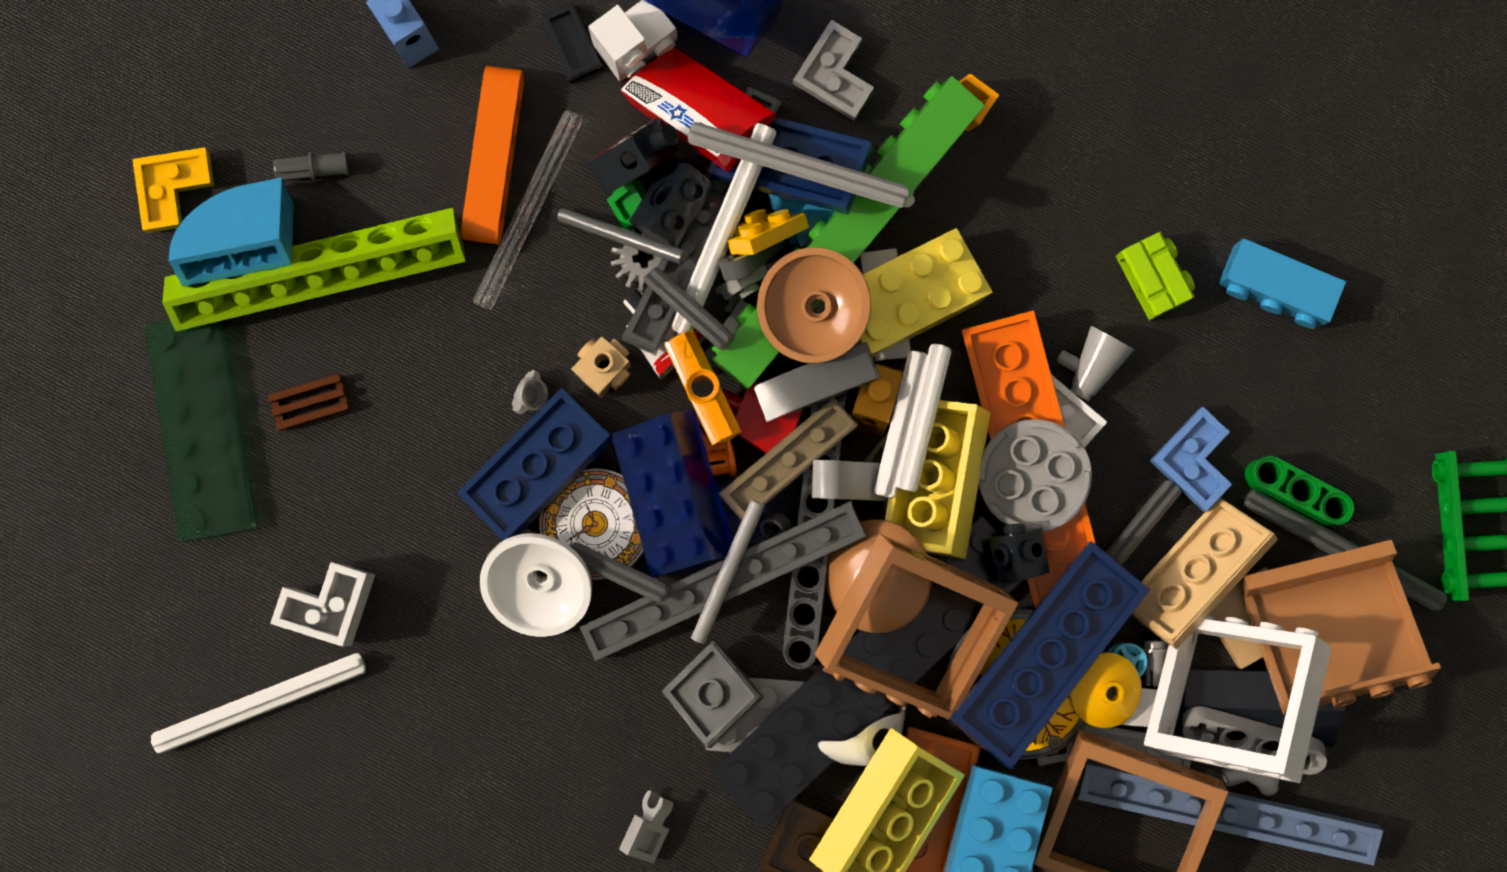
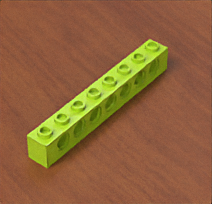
[162,208,466,332]

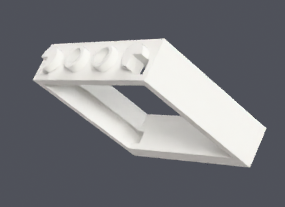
[1144,615,1332,783]

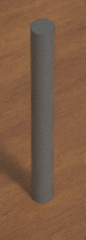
[557,208,688,265]

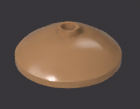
[757,247,872,363]
[825,520,932,633]

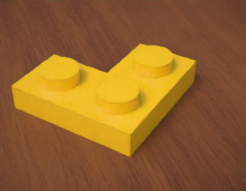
[133,147,214,233]
[727,209,809,255]

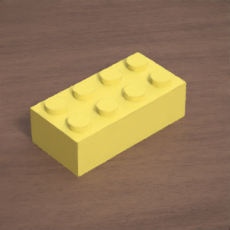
[821,228,993,358]
[885,400,991,560]
[809,728,965,872]

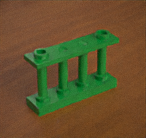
[1432,451,1507,601]

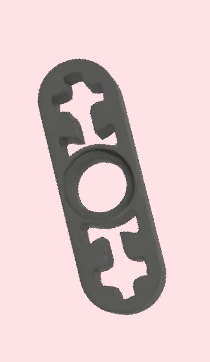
[718,239,788,281]

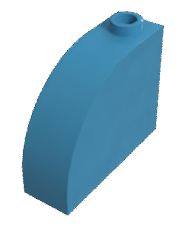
[168,177,294,287]

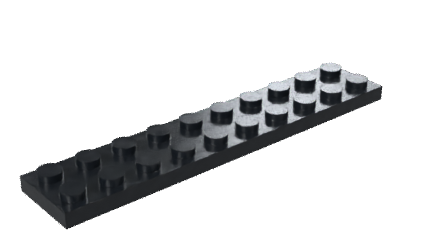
[710,516,1022,829]

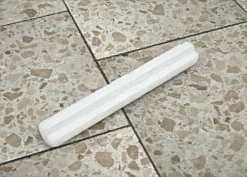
[896,344,951,492]
[874,351,927,498]

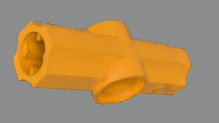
[664,331,742,447]

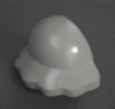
[512,370,548,414]

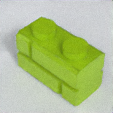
[1116,231,1195,321]

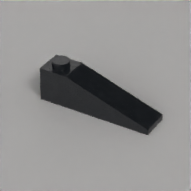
[1183,669,1345,747]

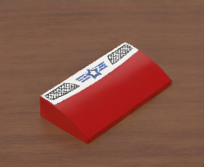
[620,48,777,173]

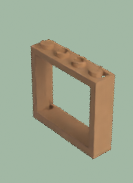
[815,534,1018,720]
[1033,729,1228,872]

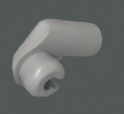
[1221,768,1280,796]

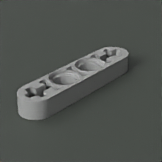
[1182,706,1327,775]

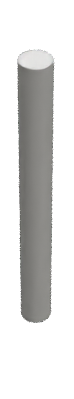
[691,499,765,644]

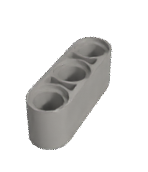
[812,460,888,501]

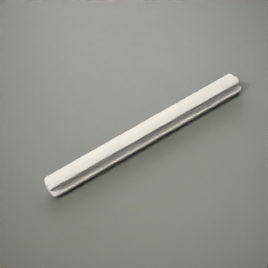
[671,123,776,334]
[151,653,366,754]

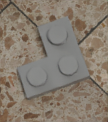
[793,20,874,121]

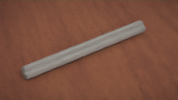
[688,122,909,208]

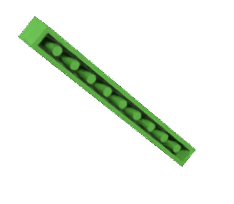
[710,76,985,389]

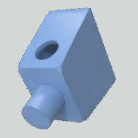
[366,0,439,68]

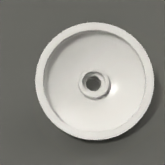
[480,533,592,637]

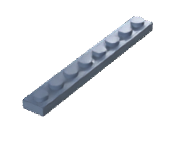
[1076,760,1384,866]

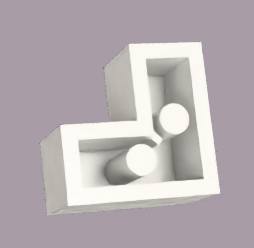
[588,0,677,82]
[270,562,375,647]

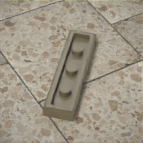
[719,398,858,521]

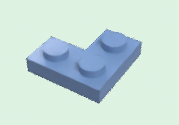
[1150,407,1232,512]

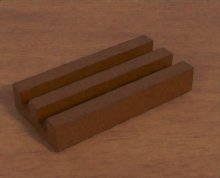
[267,374,351,431]

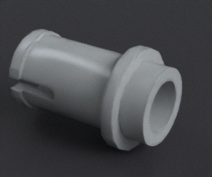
[1140,639,1168,687]

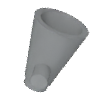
[1056,326,1135,401]

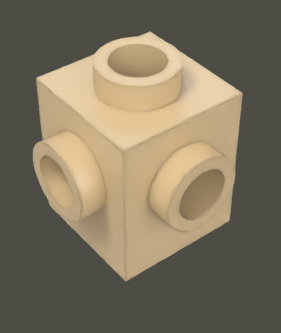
[571,336,631,398]

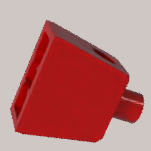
[723,382,804,455]

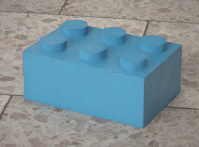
[944,764,1052,872]

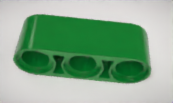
[1244,456,1354,526]

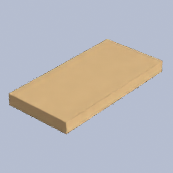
[1131,498,1278,650]

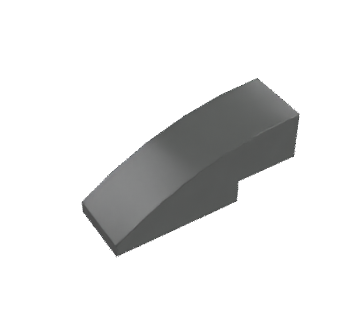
[754,342,880,422]

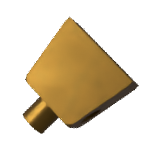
[850,363,903,437]

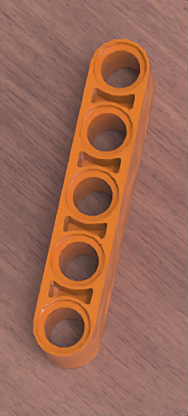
[461,65,524,245]

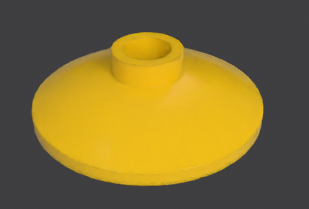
[1069,652,1142,728]

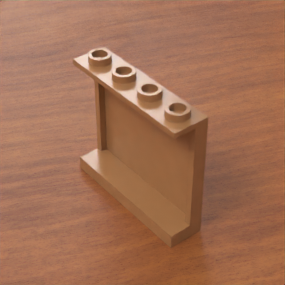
[1239,540,1441,715]

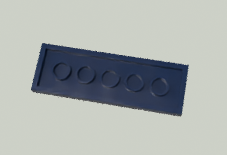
[949,541,1150,769]

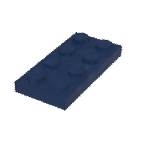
[708,118,874,215]
[457,388,614,541]

